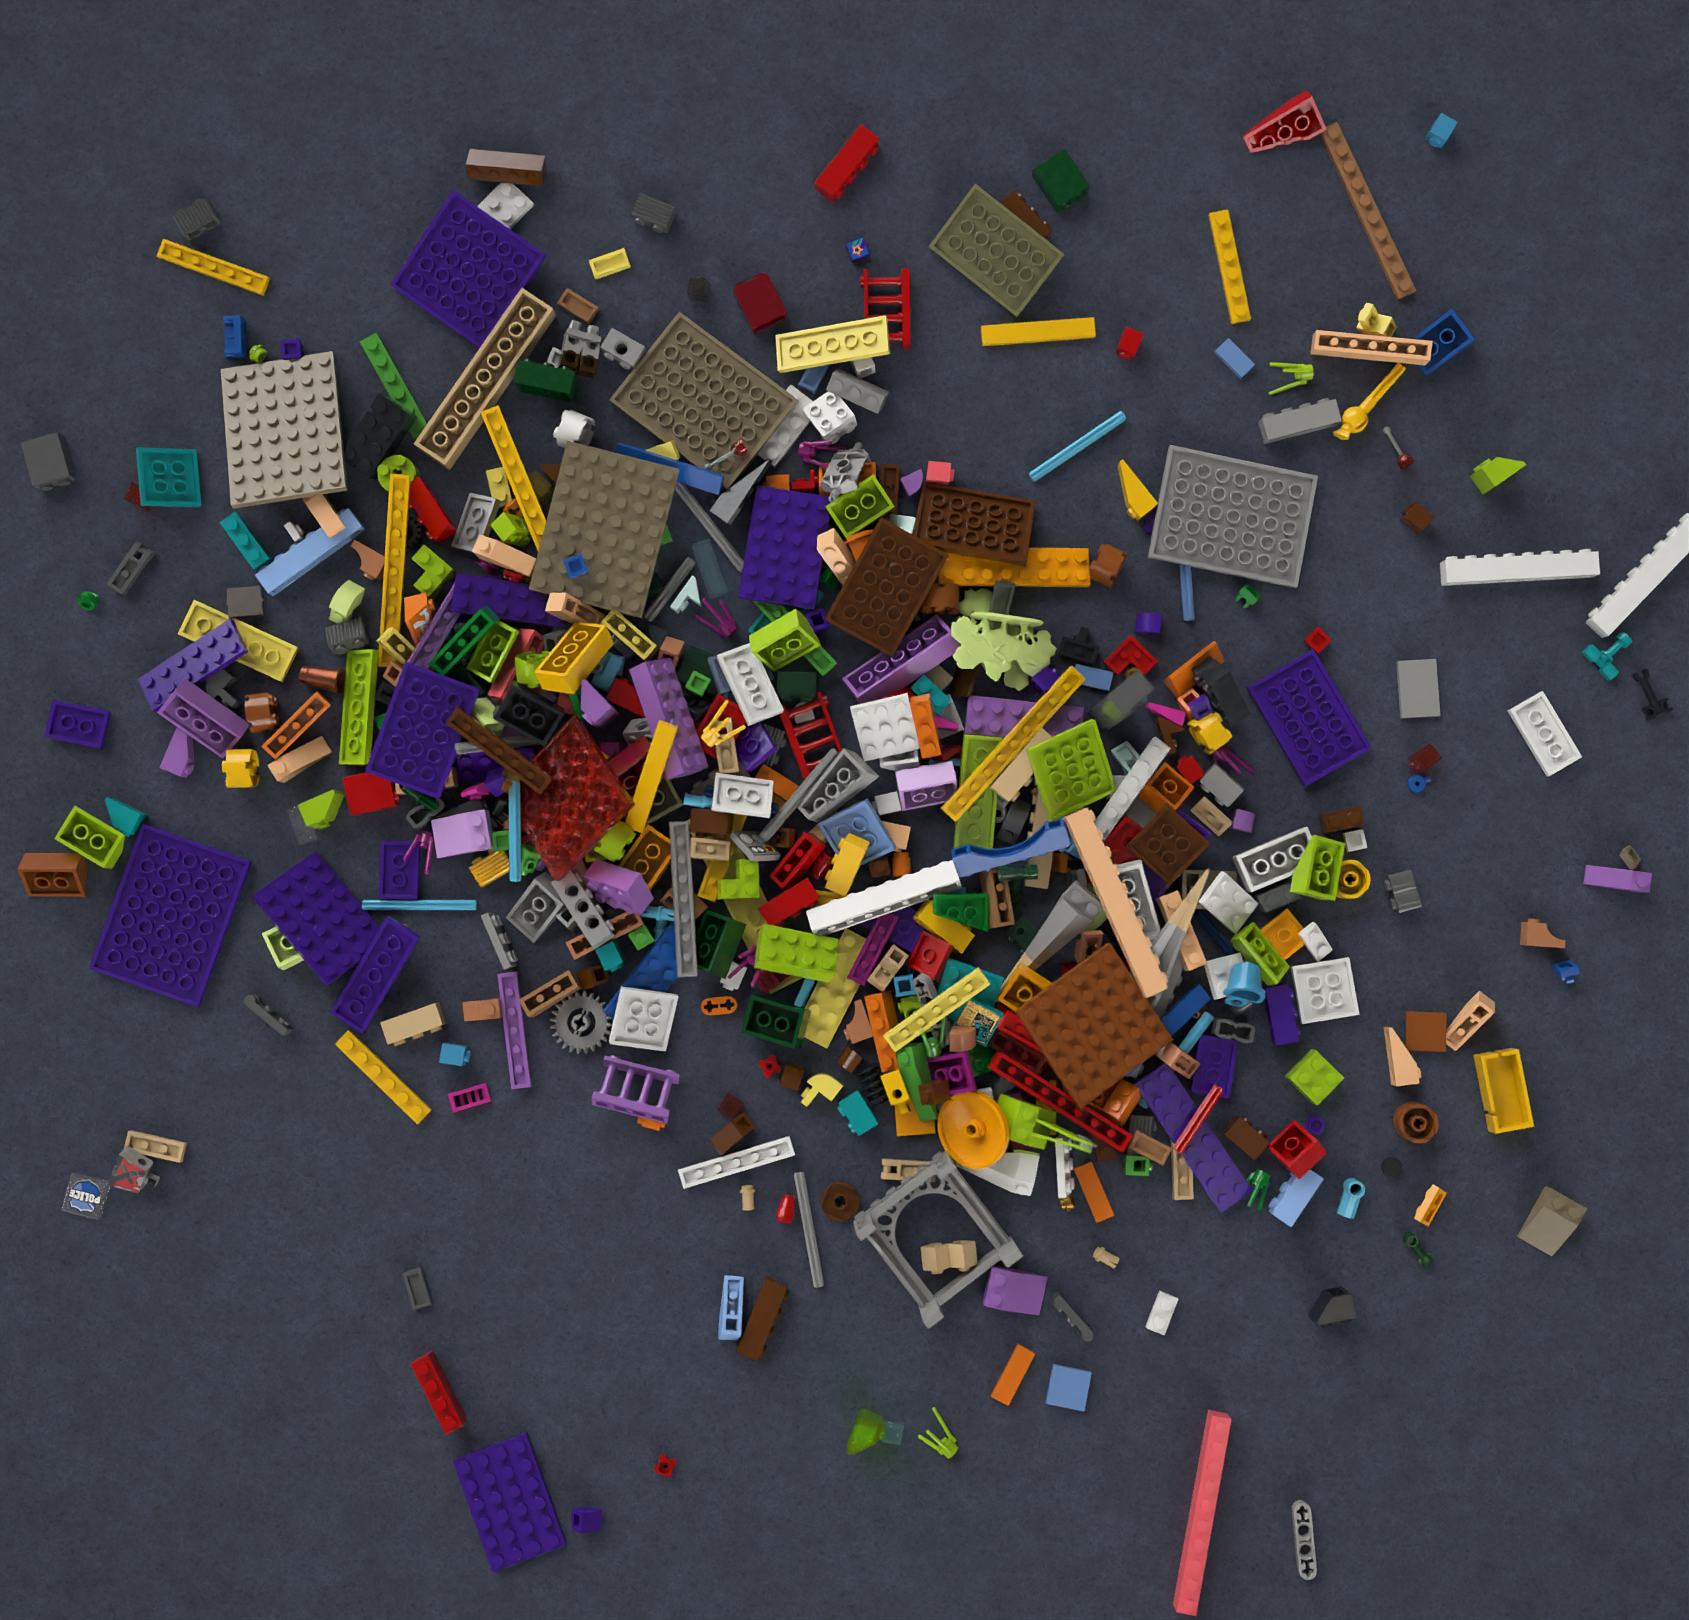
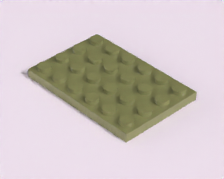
[929,184,1065,317]

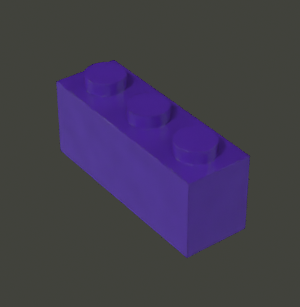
[1262,983,1301,1045]

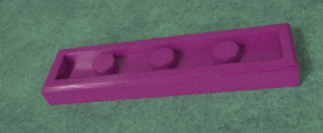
[847,913,899,986]

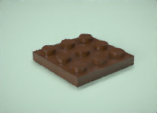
[1126,803,1210,885]

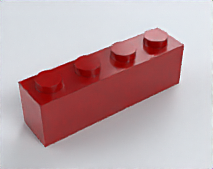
[815,124,880,203]
[411,1350,468,1435]

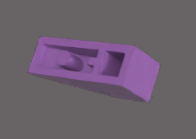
[159,727,194,778]
[1583,865,1652,893]

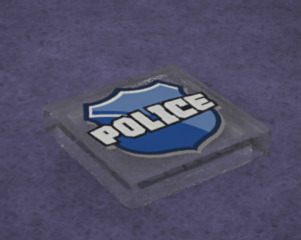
[61,1172,110,1220]

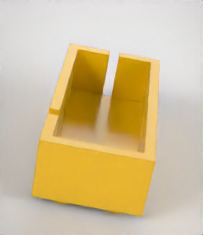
[1473,1048,1534,1134]

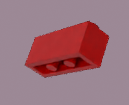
[769,832,827,889]
[758,878,820,927]

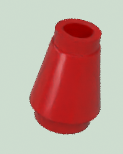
[810,851,834,880]
[775,1194,795,1224]

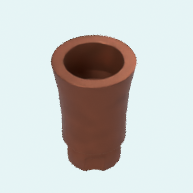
[299,666,345,694]

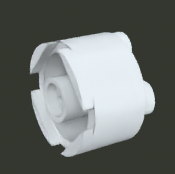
[553,410,595,448]

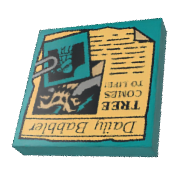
[951,997,1004,1047]

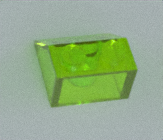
[847,1407,885,1455]

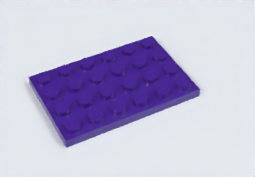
[738,485,831,611]
[1246,649,1372,787]
[365,662,481,799]
[252,851,380,987]
[453,1432,567,1573]

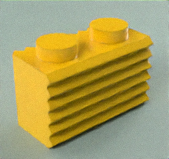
[469,849,509,887]

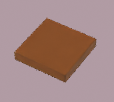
[1405,1011,1447,1052]

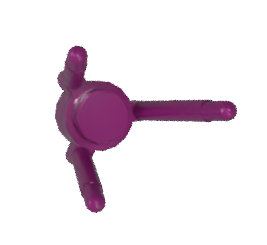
[799,441,846,469]
[695,599,737,638]
[1211,745,1256,774]
[403,831,435,875]
[728,945,762,987]

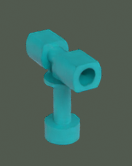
[1581,632,1632,681]

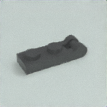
[107,541,155,596]
[244,994,293,1036]
[1052,1291,1094,1342]

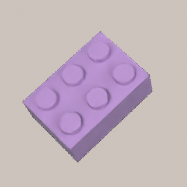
[895,761,958,811]

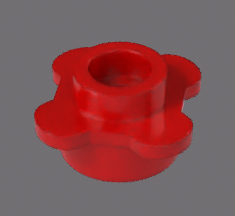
[759,1055,781,1078]
[654,1454,677,1478]

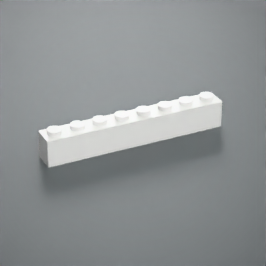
[1585,513,1689,638]
[1440,549,1600,586]
[806,860,962,936]

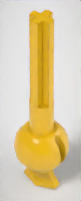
[1333,363,1406,440]

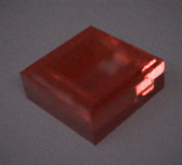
[717,1092,744,1119]

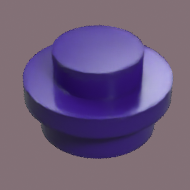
[1305,1115,1325,1135]

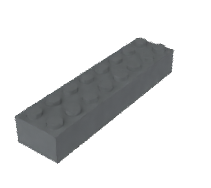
[1087,670,1154,731]

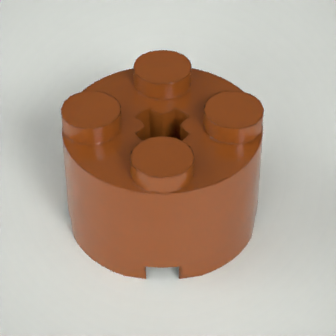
[1089,543,1128,588]
[921,583,960,617]
[245,692,281,733]
[1393,1102,1439,1143]

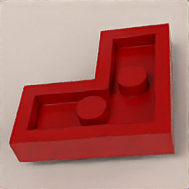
[1103,635,1158,676]

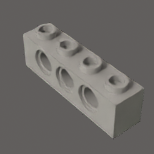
[551,869,615,949]

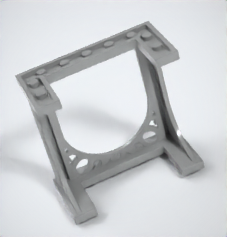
[853,1151,1023,1329]

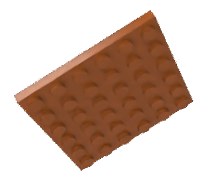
[1015,943,1173,1109]

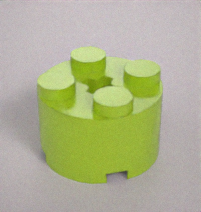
[377,455,421,492]
[515,651,550,688]
[594,817,636,862]

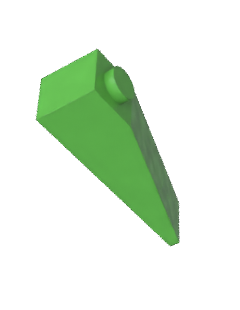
[896,1042,938,1121]

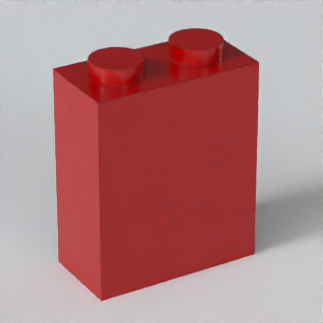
[342,772,401,816]

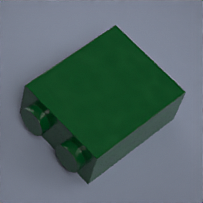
[1032,149,1090,213]

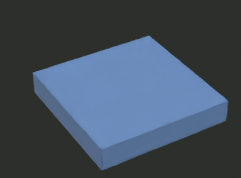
[1045,1364,1092,1411]

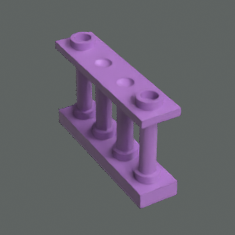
[592,1055,680,1124]

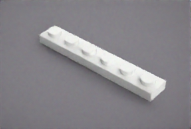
[1094,737,1171,841]
[678,1136,795,1189]

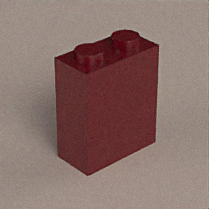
[733,272,787,334]

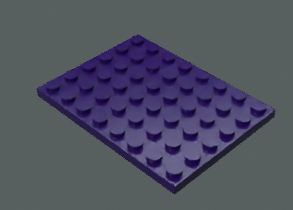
[89,823,253,1007]

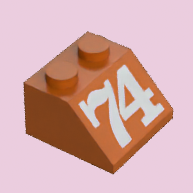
[404,592,436,646]

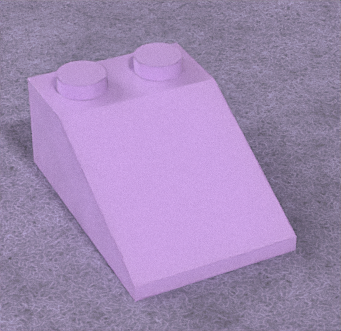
[431,809,493,858]

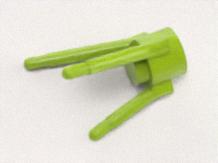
[1269,362,1313,395]
[918,1407,958,1459]

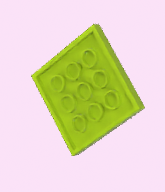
[1026,719,1117,822]

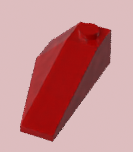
[1242,90,1327,153]

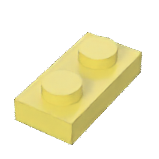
[486,467,513,508]

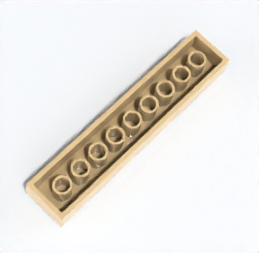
[414,288,557,470]

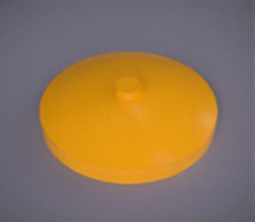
[938,1091,1009,1169]

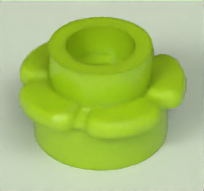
[249,345,267,363]

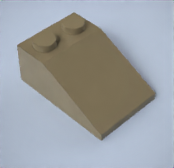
[1517,1186,1587,1256]

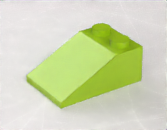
[1290,835,1345,901]

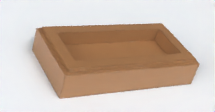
[557,288,599,325]
[1128,1130,1172,1165]

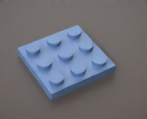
[818,798,897,866]

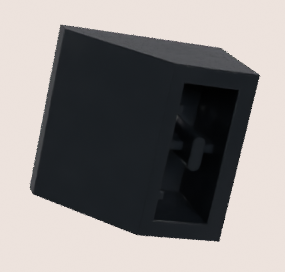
[1308,1286,1357,1327]

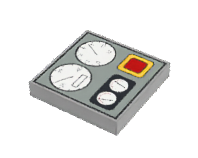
[729,831,781,861]

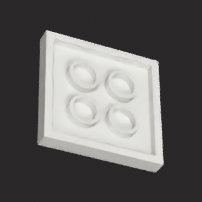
[850,693,920,761]
[1291,957,1359,1024]
[609,986,678,1051]

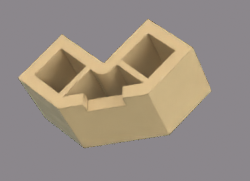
[921,1240,978,1274]

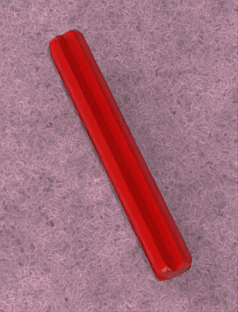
[1173,1085,1224,1154]

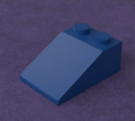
[1413,309,1477,376]

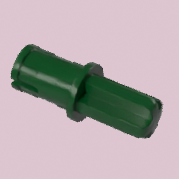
[402,786,439,811]

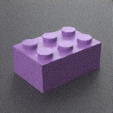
[583,859,654,916]

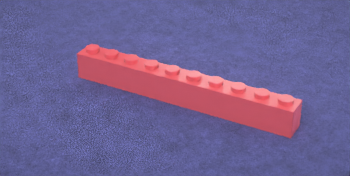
[1173,1410,1232,1616]

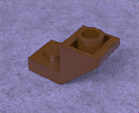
[709,1112,756,1156]

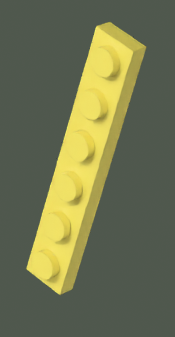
[883,967,990,1052]

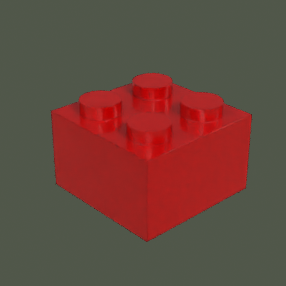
[1267,1120,1327,1179]

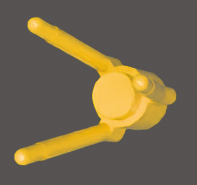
[700,700,746,747]

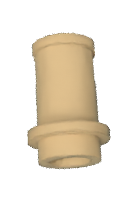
[740,1185,755,1211]
[1093,1247,1119,1269]

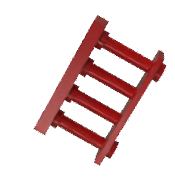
[860,269,910,349]
[780,691,846,780]
[995,1001,1042,1053]

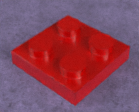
[907,930,954,981]

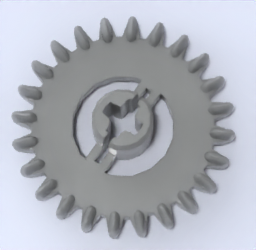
[550,991,613,1054]

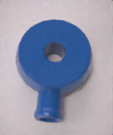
[1407,775,1431,793]

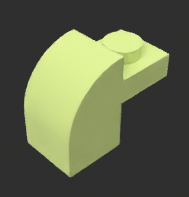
[329,580,365,624]

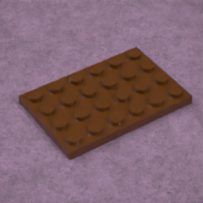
[914,481,1035,566]
[825,517,949,657]

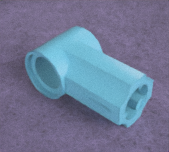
[591,652,624,693]
[1337,1178,1365,1219]

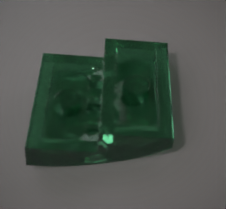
[677,645,716,694]

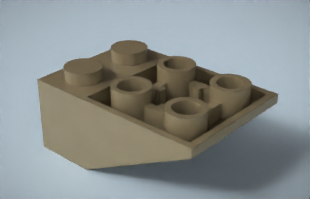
[1178,870,1237,909]

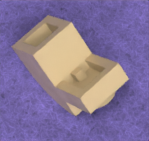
[867,944,909,992]

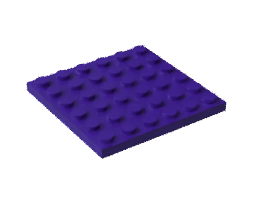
[390,190,547,348]

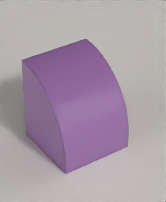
[900,469,923,499]
[1229,809,1256,834]

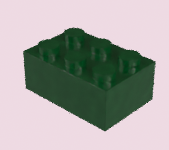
[513,359,580,403]
[695,910,746,979]
[741,995,811,1049]

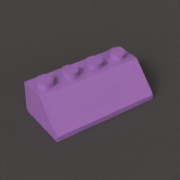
[157,678,250,759]
[581,678,620,730]

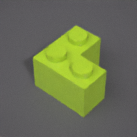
[411,544,457,600]
[717,859,760,899]

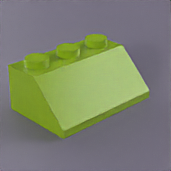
[825,474,895,538]
[749,609,821,672]
[466,621,519,683]
[54,806,125,869]
[1230,922,1290,986]

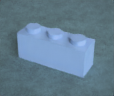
[1268,1170,1323,1227]

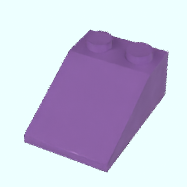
[982,1264,1048,1315]

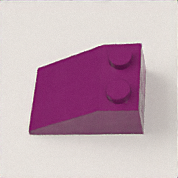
[927,1052,977,1095]

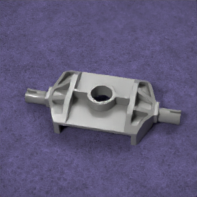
[820,442,871,502]

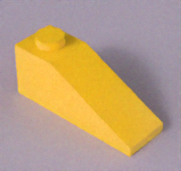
[1117,459,1158,521]

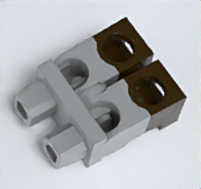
[557,320,601,379]

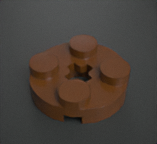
[821,1181,860,1221]

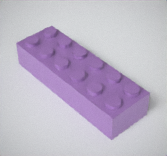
[842,614,961,704]
[629,658,708,780]
[964,695,1084,739]

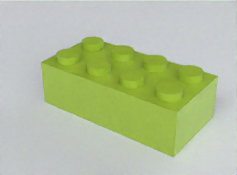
[754,924,839,983]

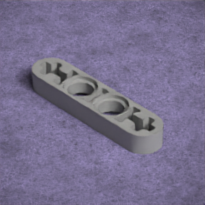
[913,974,951,1046]
[1292,1500,1317,1580]

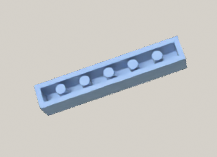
[255,508,366,596]

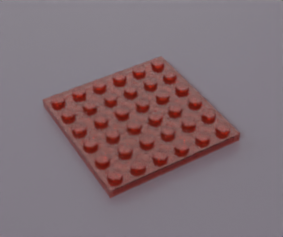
[503,715,635,881]

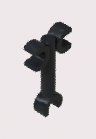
[1633,668,1673,720]

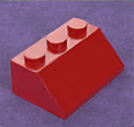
[409,477,457,544]

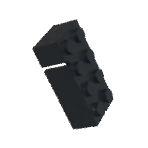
[344,393,417,480]

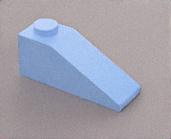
[718,1275,744,1341]

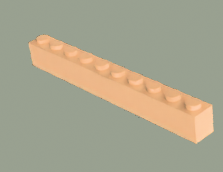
[1063,808,1168,998]

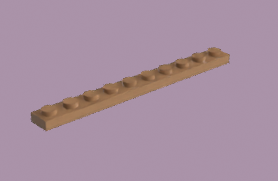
[1320,122,1416,301]

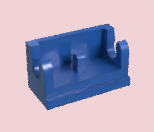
[223,315,247,358]

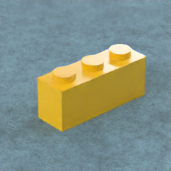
[824,833,870,897]
[912,900,975,954]

